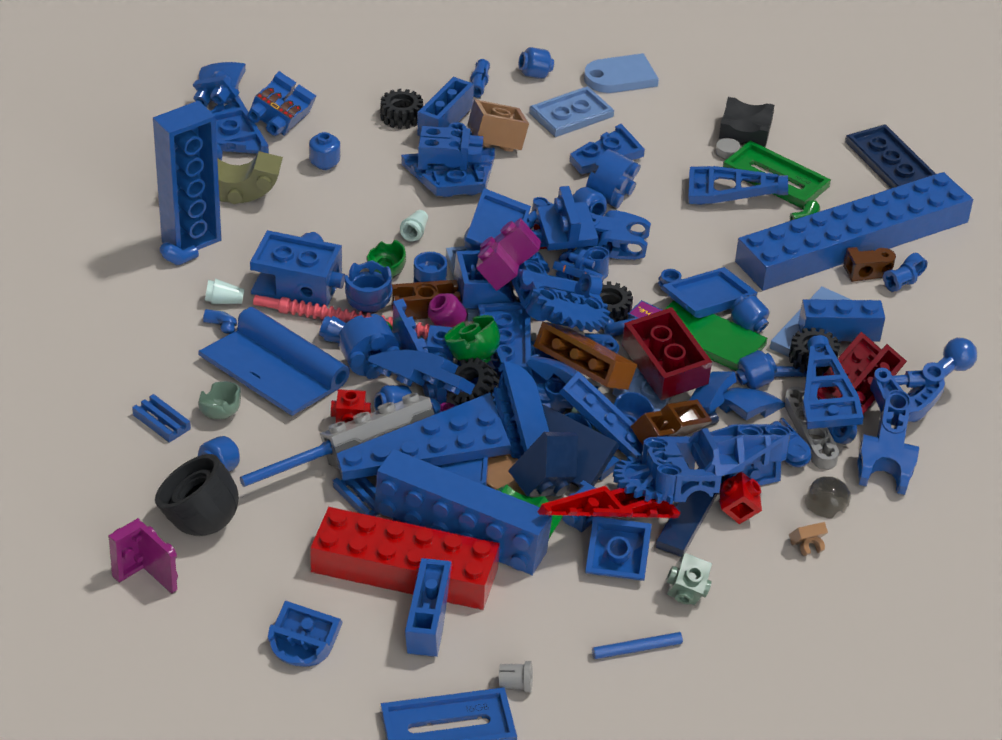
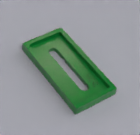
[723,141,831,209]

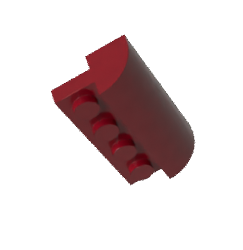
[817,332,907,414]

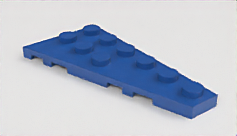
[337,393,511,480]

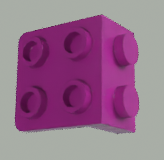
[108,518,178,594]

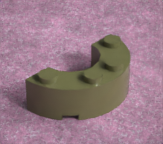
[217,151,283,204]

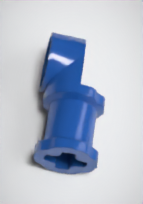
[883,252,928,292]

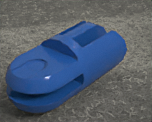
[771,418,811,468]

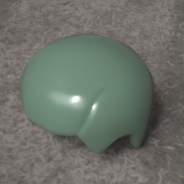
[198,381,241,419]

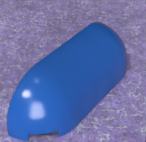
[494,361,549,459]

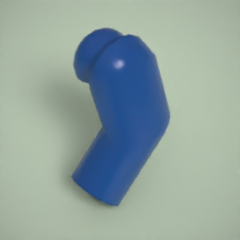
[602,318,638,337]
[584,333,619,353]

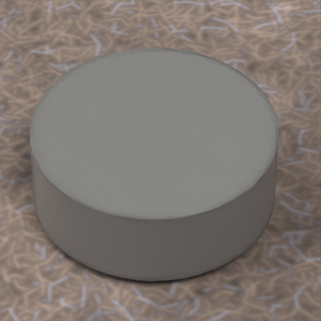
[716,138,740,159]

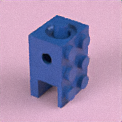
[250,230,345,307]

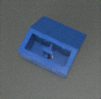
[454,250,514,309]

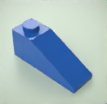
[405,558,452,657]

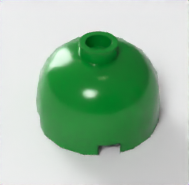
[445,315,500,363]

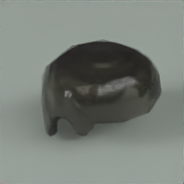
[804,476,851,518]

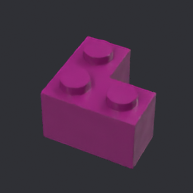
[476,218,541,291]

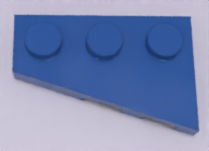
[569,123,645,175]

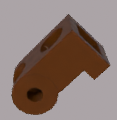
[843,247,896,282]

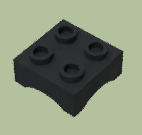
[719,97,775,147]

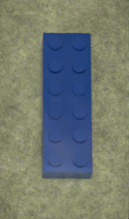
[153,100,222,250]
[374,449,552,575]

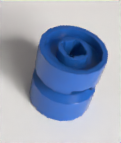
[413,251,447,283]

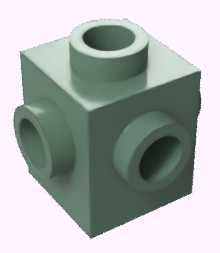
[666,553,712,605]

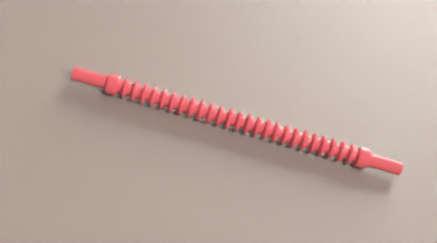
[253,295,436,339]

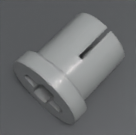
[499,661,533,692]

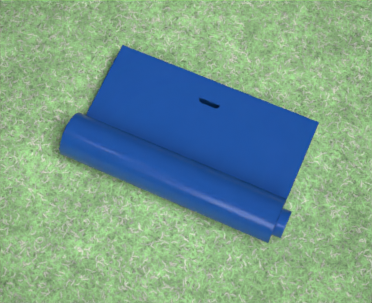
[198,307,350,416]

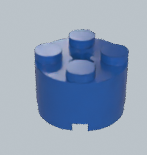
[586,149,641,209]
[338,314,400,379]

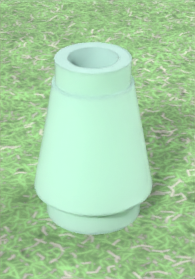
[400,210,428,241]
[205,278,244,304]

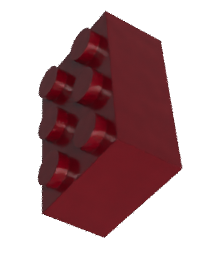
[622,307,712,400]

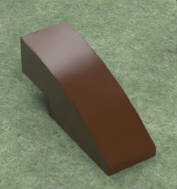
[630,399,712,445]

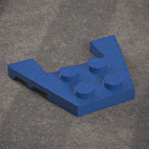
[401,148,495,197]

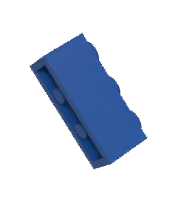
[417,77,474,136]
[798,299,885,342]

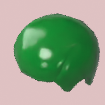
[366,240,406,278]

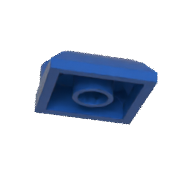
[585,516,652,581]

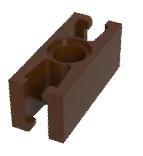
[391,279,461,320]

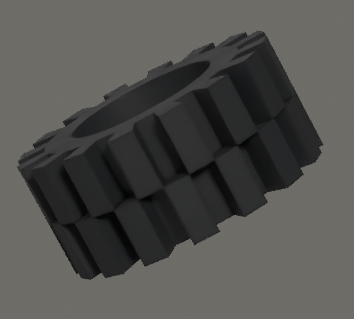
[380,89,423,129]
[600,281,633,322]
[789,328,840,376]
[447,357,499,405]

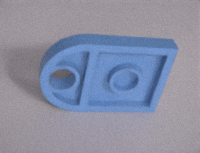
[584,53,659,93]

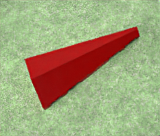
[538,486,681,518]

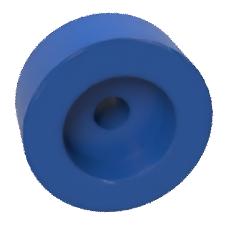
[828,425,857,444]

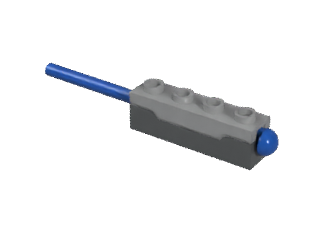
[239,393,441,487]

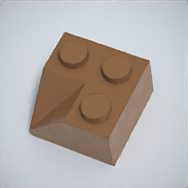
[467,99,529,152]

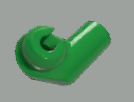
[790,200,820,221]

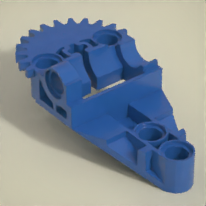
[511,253,610,332]
[613,424,791,504]

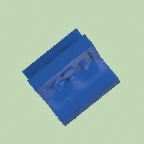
[536,186,599,251]

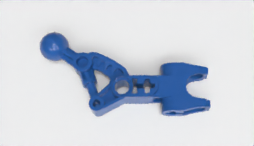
[463,197,651,260]
[857,337,977,495]

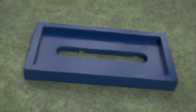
[381,687,517,740]

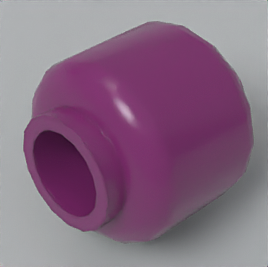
[427,293,467,327]

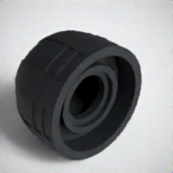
[155,454,239,536]

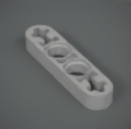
[784,387,839,469]

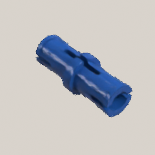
[470,59,490,98]

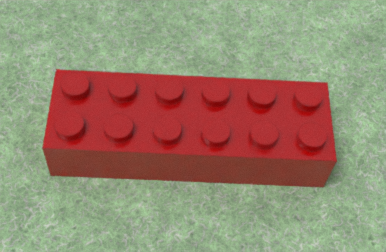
[310,506,500,610]

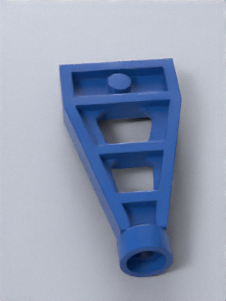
[688,166,788,205]
[803,335,864,429]

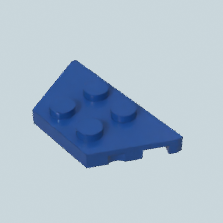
[211,95,269,154]

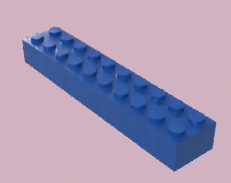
[735,172,974,291]

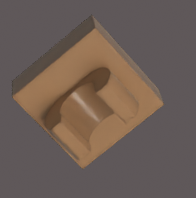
[789,522,828,556]

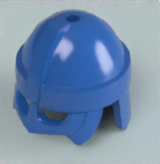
[345,260,392,314]

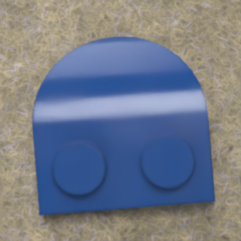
[268,600,343,667]

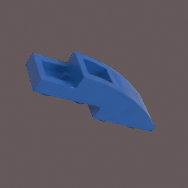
[368,350,475,395]

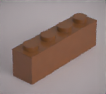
[534,321,637,390]

